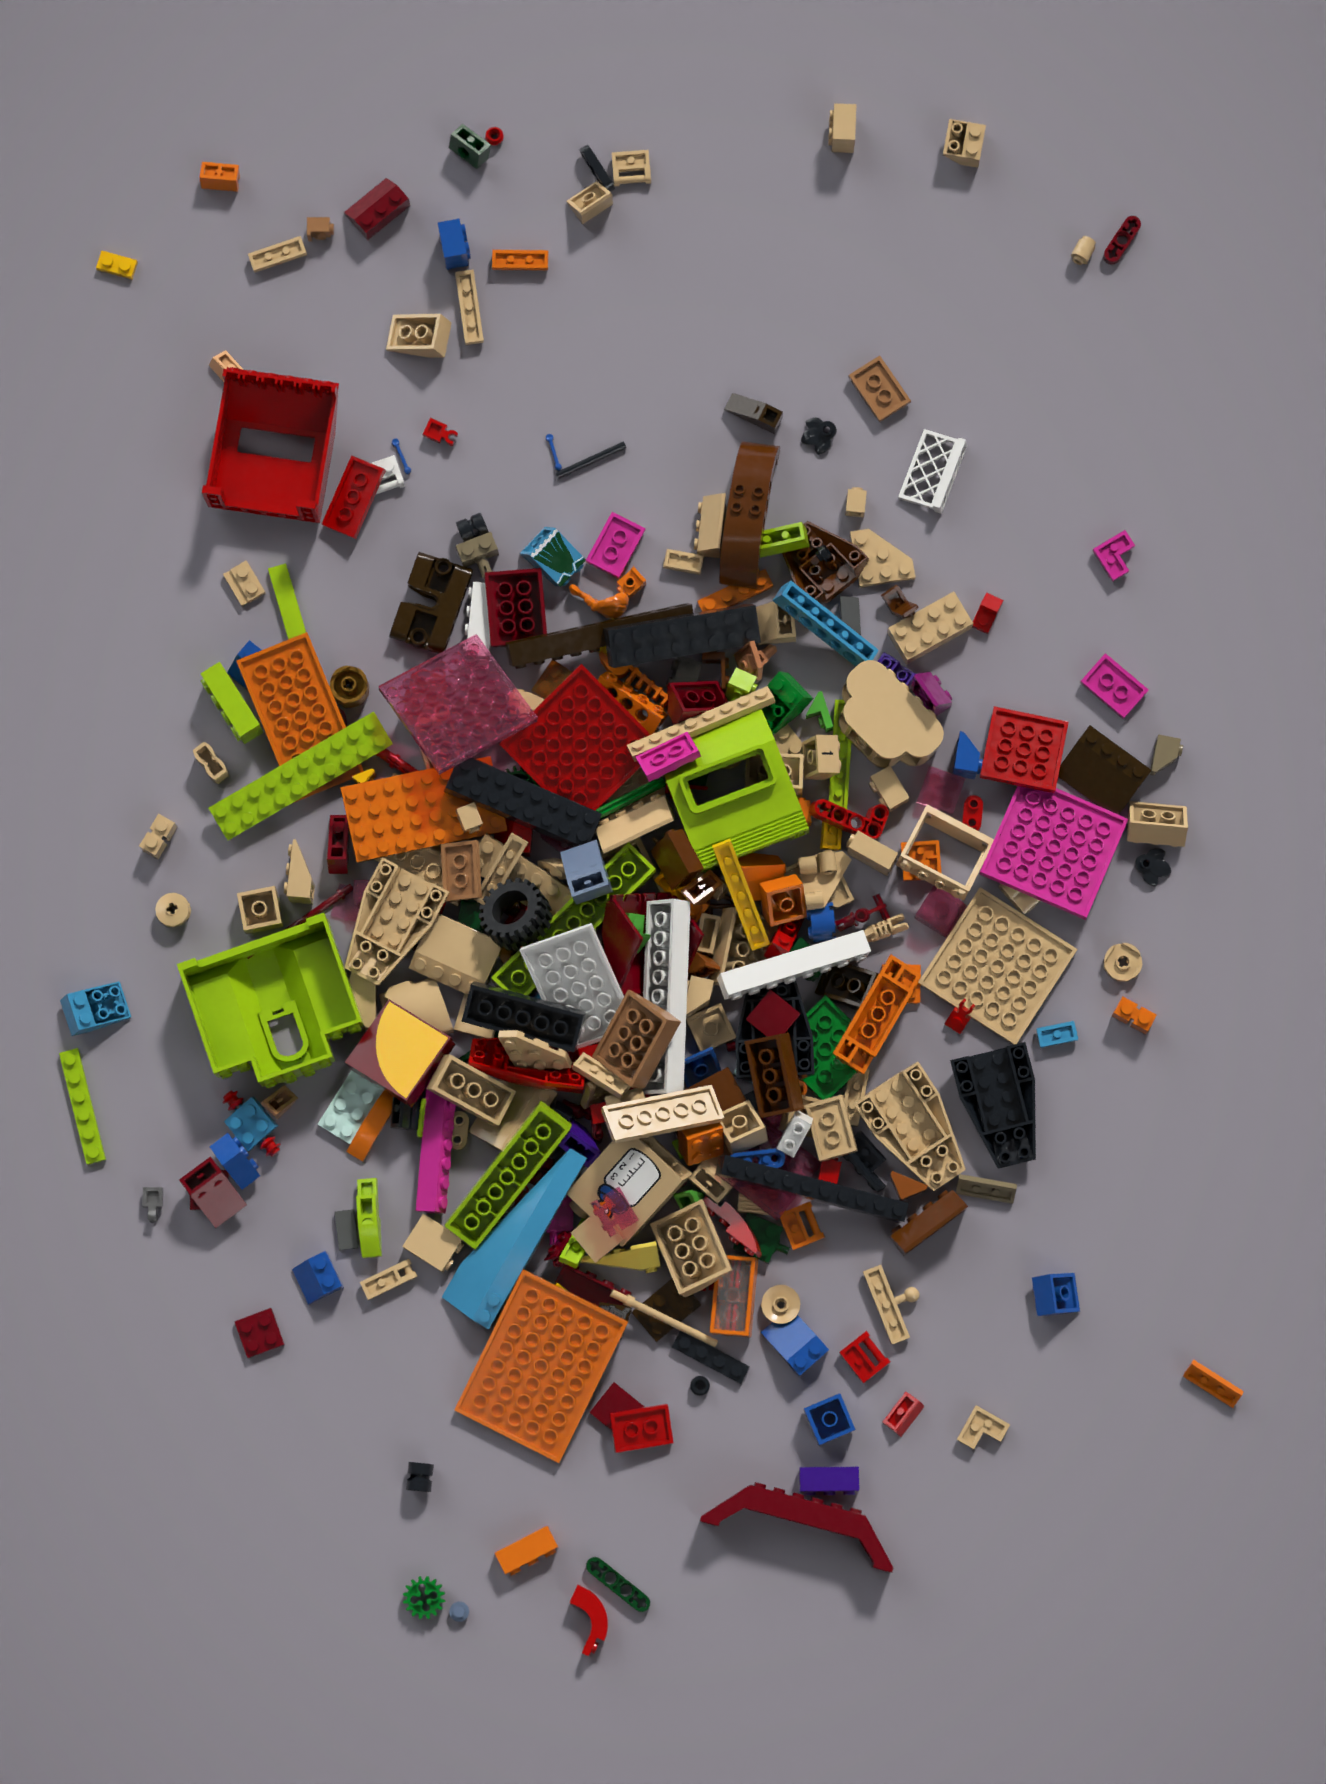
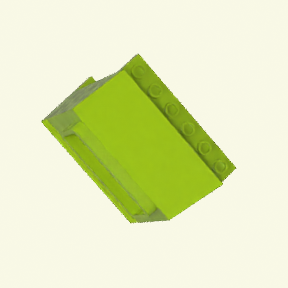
[664,709,810,873]

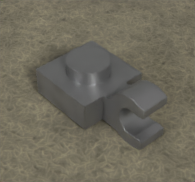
[142,1187,163,1222]

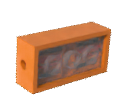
[710,1255,758,1338]

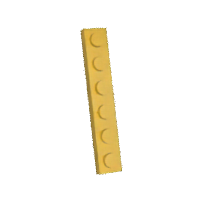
[712,839,770,951]

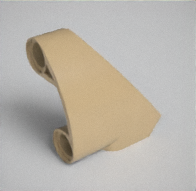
[798,851,852,910]
[385,978,454,1035]

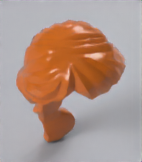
[569,584,629,619]

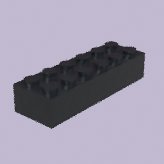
[461,981,586,1052]

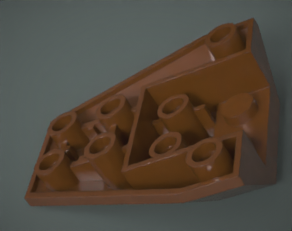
[782,521,869,604]

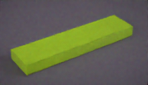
[268,563,306,639]

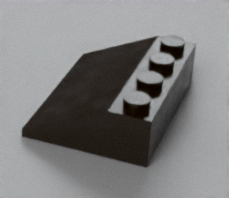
[1058,725,1152,815]

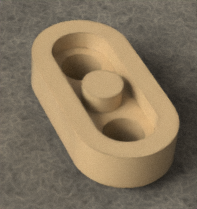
[452,1111,469,1150]

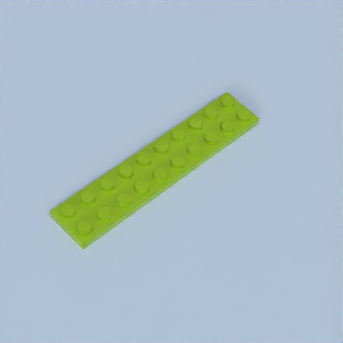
[208,711,393,841]

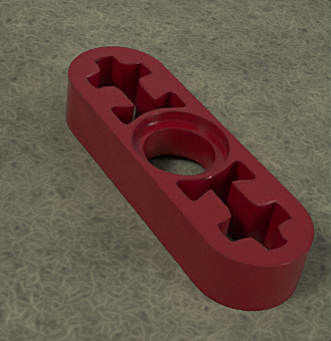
[1103,216,1141,265]

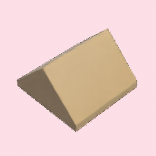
[566,181,613,225]

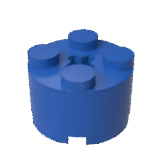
[806,902,837,943]

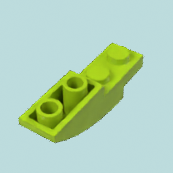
[356,1178,382,1258]

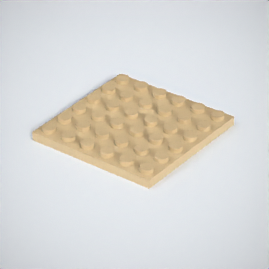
[918,887,1078,1045]

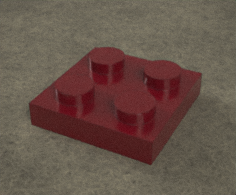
[234,1308,285,1359]

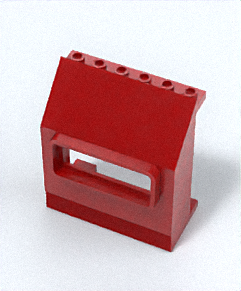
[202,367,339,523]

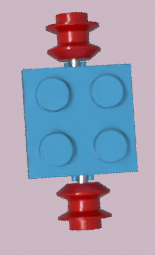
[222,1090,281,1157]

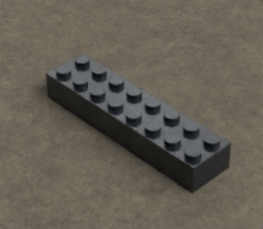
[603,603,761,668]
[444,753,602,847]

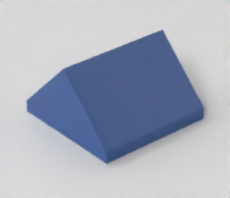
[684,1047,721,1088]

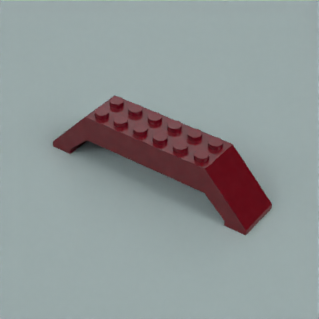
[700,1482,894,1573]

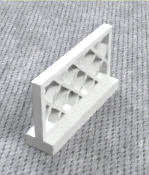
[898,429,967,514]

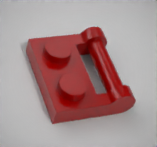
[839,1331,891,1383]

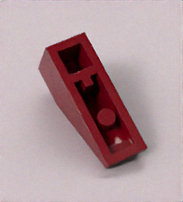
[327,815,349,874]

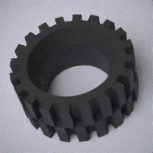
[479,878,552,951]

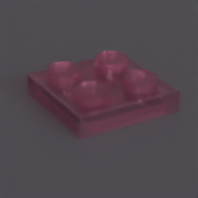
[917,766,965,815]

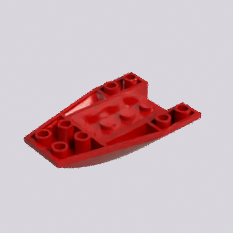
[468,1038,589,1094]

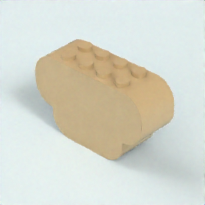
[839,660,944,768]

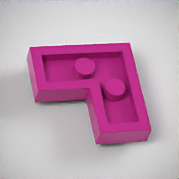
[1092,530,1135,582]

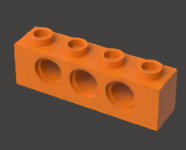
[598,671,668,735]

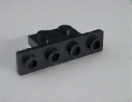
[843,1131,887,1192]

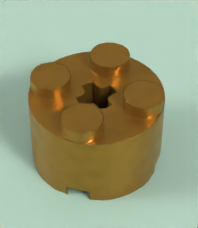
[330,666,369,708]

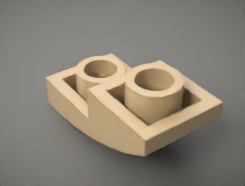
[537,858,566,879]

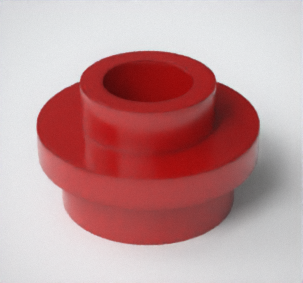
[485,127,504,146]

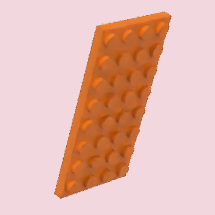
[236,632,364,802]
[340,756,507,863]

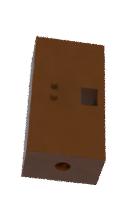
[673,1067,746,1140]

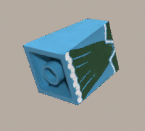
[519,527,586,587]

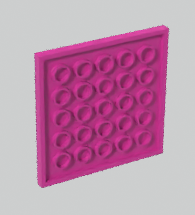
[979,786,1128,920]

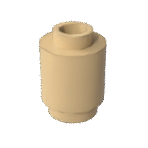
[1071,236,1096,265]

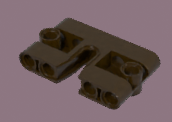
[389,552,473,655]

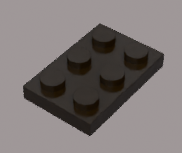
[631,1278,701,1343]

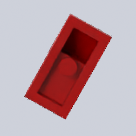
[972,592,1004,634]

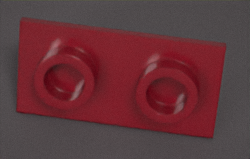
[544,1230,573,1268]

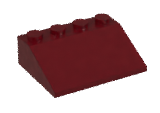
[484,568,547,648]

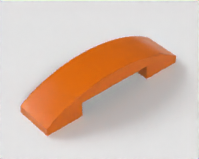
[346,1090,393,1162]

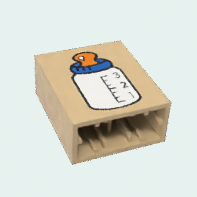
[567,1136,692,1247]

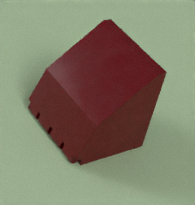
[602,892,704,996]

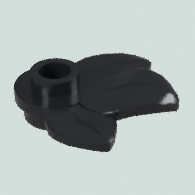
[801,417,837,455]
[1135,848,1171,886]

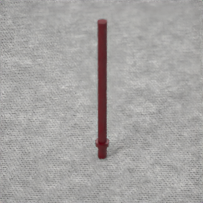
[247,883,354,959]

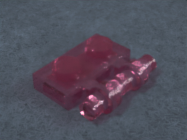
[590,1186,639,1237]

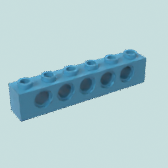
[772,581,879,667]

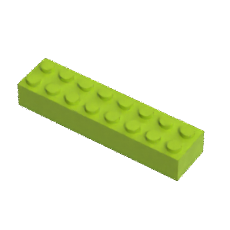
[444,1101,572,1249]

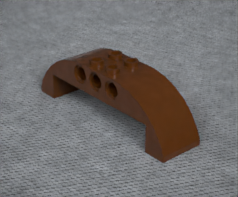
[719,441,781,589]

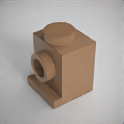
[307,217,334,241]

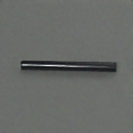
[555,441,626,479]

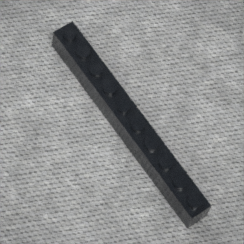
[715,1155,909,1223]

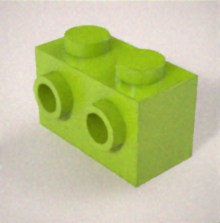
[725,667,758,702]

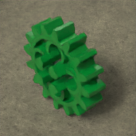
[403,1576,446,1619]

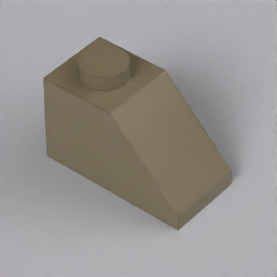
[1150,734,1183,776]

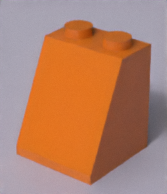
[725,853,786,901]

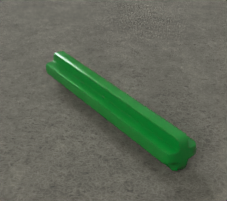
[596,776,666,819]

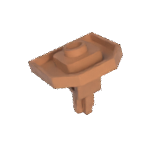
[734,641,777,684]

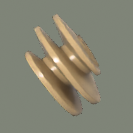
[155,893,191,927]

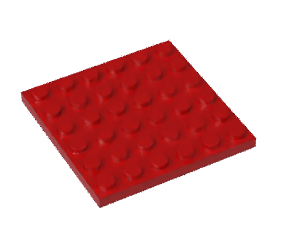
[499,664,651,811]

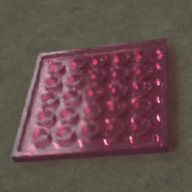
[378,634,538,774]

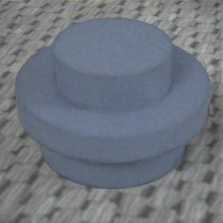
[449,1602,469,1622]

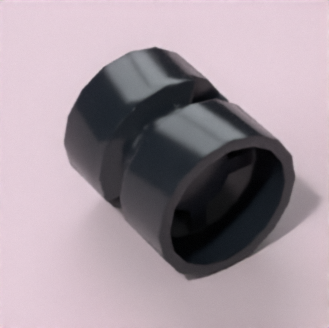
[456,513,489,542]
[406,1462,434,1492]

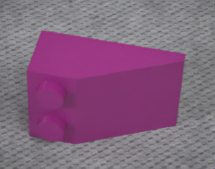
[911,672,952,716]

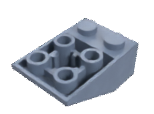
[560,840,613,905]

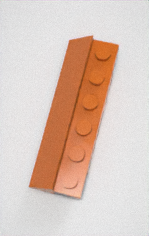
[832,954,921,1074]

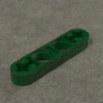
[586,1557,650,1612]

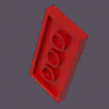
[321,455,386,539]

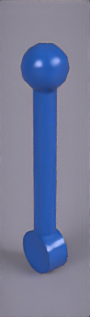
[546,434,562,471]
[392,438,411,474]

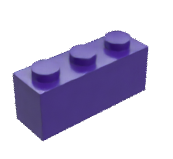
[799,1467,859,1495]

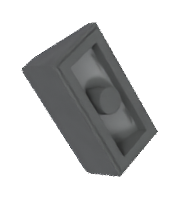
[840,596,861,635]

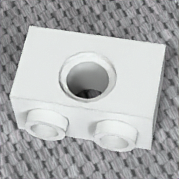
[776,1111,813,1158]

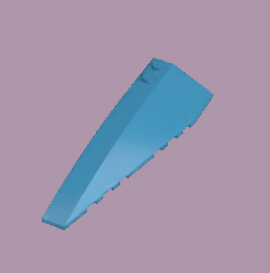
[442,1148,587,1329]

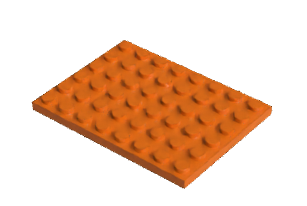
[454,1269,628,1463]

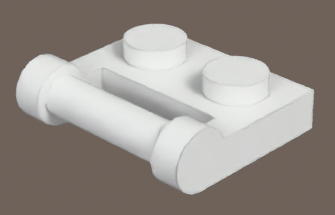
[372,455,405,494]

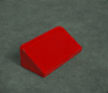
[882,1392,924,1437]

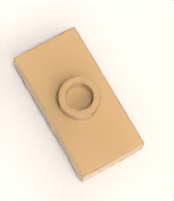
[663,549,704,575]

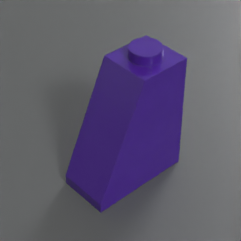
[558,1118,601,1168]

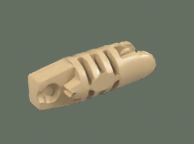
[863,913,909,942]

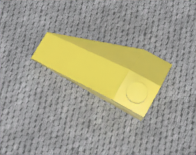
[580,1241,661,1273]

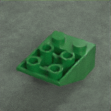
[762,671,813,735]

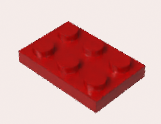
[609,1404,674,1453]

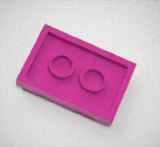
[586,512,646,579]
[1080,653,1148,719]
[636,732,701,782]

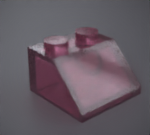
[914,886,967,938]

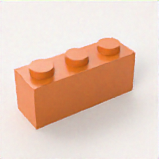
[495,1526,558,1576]

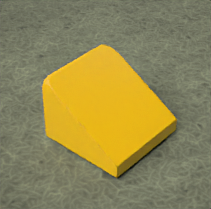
[352,769,376,784]

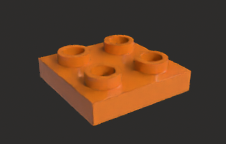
[900,840,942,881]

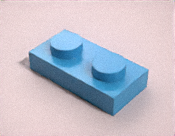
[1036,1021,1078,1048]

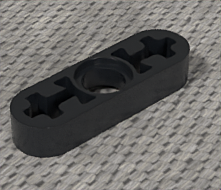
[579,144,615,192]

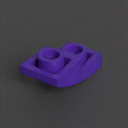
[877,652,916,687]

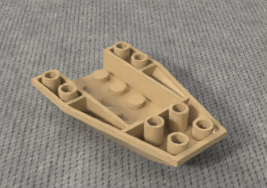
[344,857,450,986]
[854,1061,966,1191]

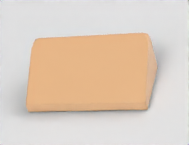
[209,350,243,382]

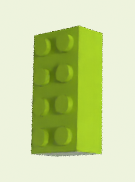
[200,662,264,745]

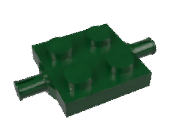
[726,1213,790,1264]

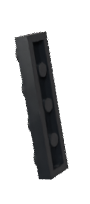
[671,1331,750,1384]

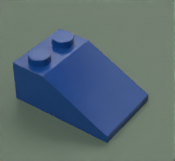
[760,1315,829,1377]

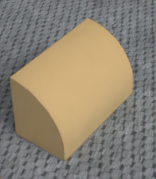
[697,913,722,957]

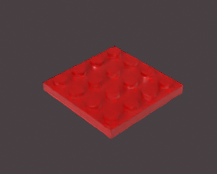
[980,706,1069,794]

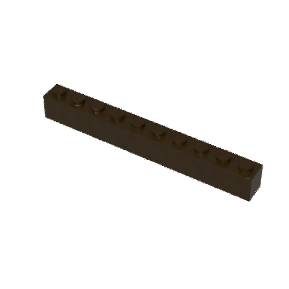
[505,603,694,669]

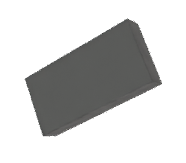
[335,1209,359,1251]

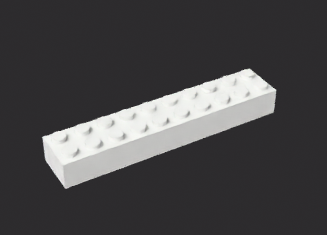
[643,899,690,1096]

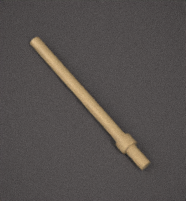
[610,1289,718,1347]

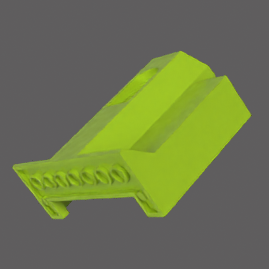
[177,913,365,1088]

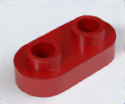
[962,795,983,831]

